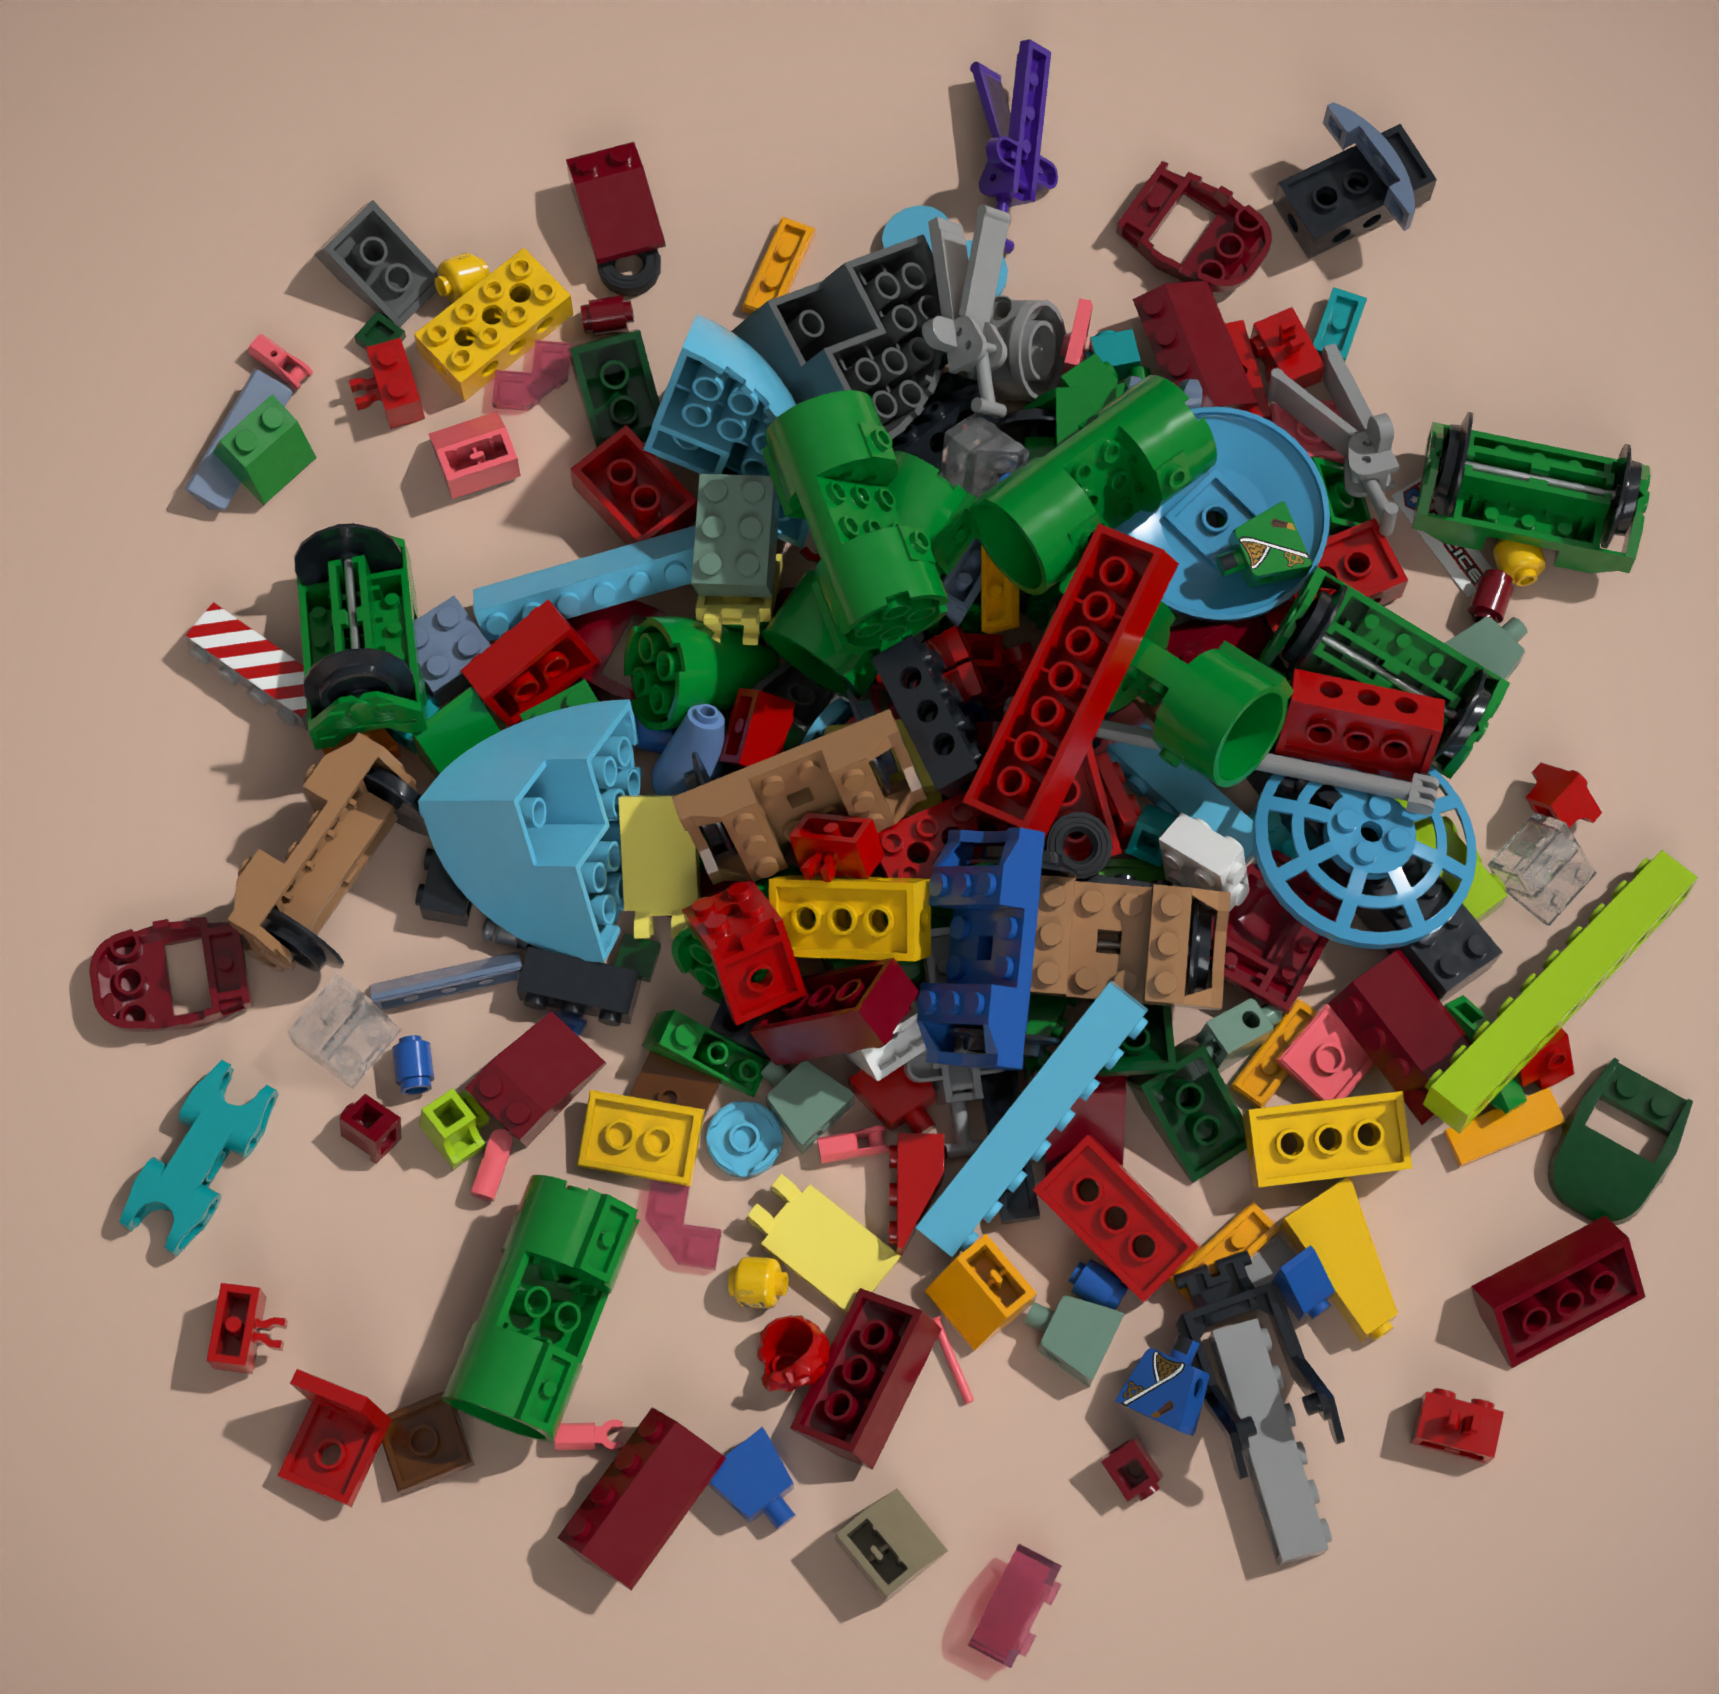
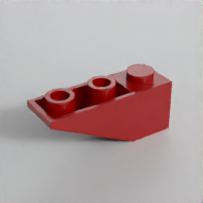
[889,1133,944,1256]

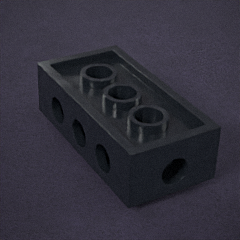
[1273,124,1437,259]
[892,372,1000,474]
[871,636,987,798]

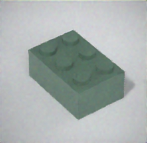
[691,474,780,598]

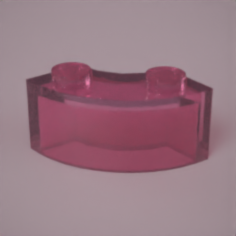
[968,1544,1062,1668]

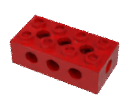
[1262,518,1408,647]
[1275,669,1445,782]
[875,791,1012,879]
[1033,1134,1202,1303]

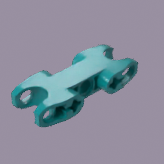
[119,1060,279,1257]

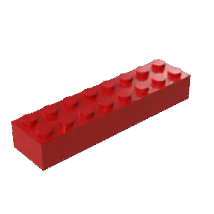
[962,523,1179,837]

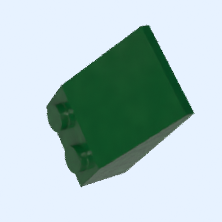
[567,329,660,448]
[1088,999,1177,1077]
[1126,1038,1247,1183]

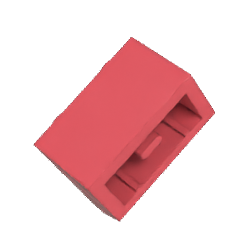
[428,411,521,499]

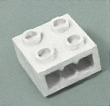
[1159,812,1249,912]

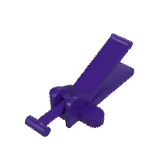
[970,39,1058,254]

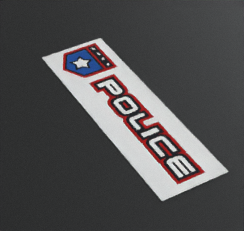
[1391,477,1492,598]

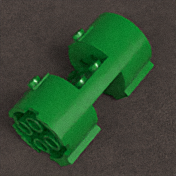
[964,375,1217,595]
[761,390,950,655]
[762,451,976,699]
[1043,601,1294,788]
[442,1175,640,1443]

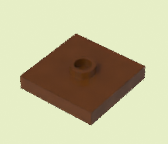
[630,1051,721,1124]
[382,1391,475,1495]

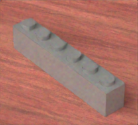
[1208,1318,1332,1567]

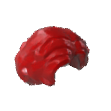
[757,1315,830,1392]

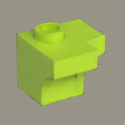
[419,1088,489,1170]

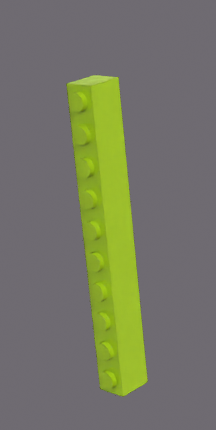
[1423,850,1698,1134]

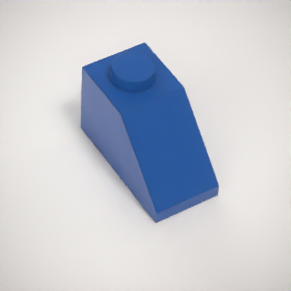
[1271,1245,1335,1321]

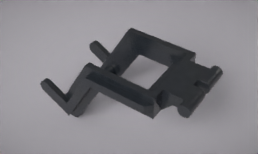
[1173,1250,1345,1480]

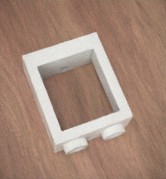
[844,1001,926,1081]

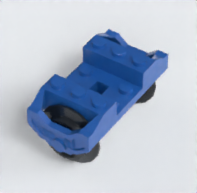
[917,828,1077,1071]

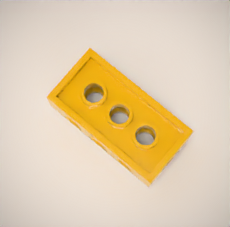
[414,247,574,402]
[769,875,931,961]
[1242,1091,1413,1188]

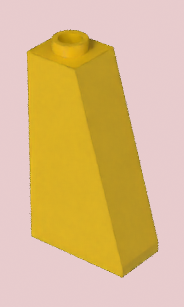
[1280,1177,1398,1342]

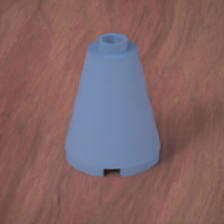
[651,704,725,795]

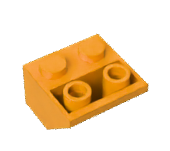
[925,1234,1037,1352]

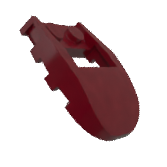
[1116,161,1272,292]
[566,600,670,702]
[89,917,253,1032]

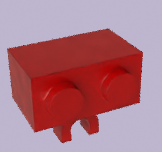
[1249,307,1325,389]
[349,338,425,429]
[719,688,795,769]
[789,812,884,883]
[206,1283,288,1374]
[1411,1388,1504,1464]

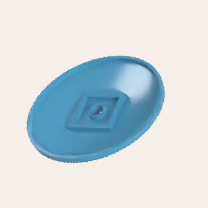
[1114,407,1330,623]

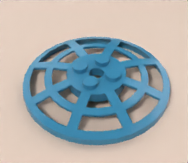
[1252,757,1477,949]

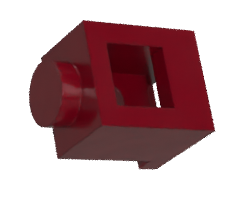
[339,1094,402,1164]
[1101,1434,1163,1502]

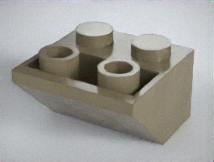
[835,1489,948,1602]

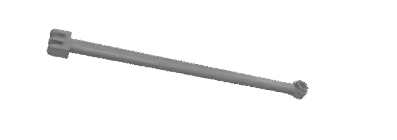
[1003,696,1439,815]

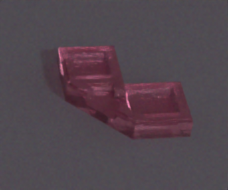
[492,340,572,411]
[645,1181,722,1270]

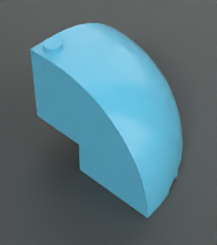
[643,314,809,548]
[418,699,642,963]

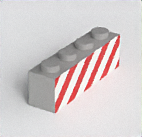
[185,602,308,731]

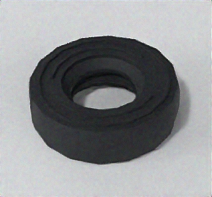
[597,249,661,296]
[1043,812,1112,881]

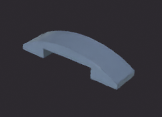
[1323,102,1415,231]

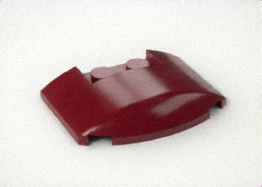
[1208,849,1342,1015]

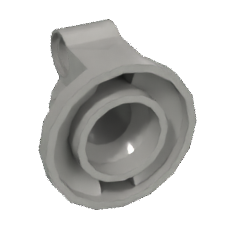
[964,295,1066,402]

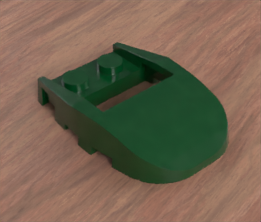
[1548,1058,1693,1225]

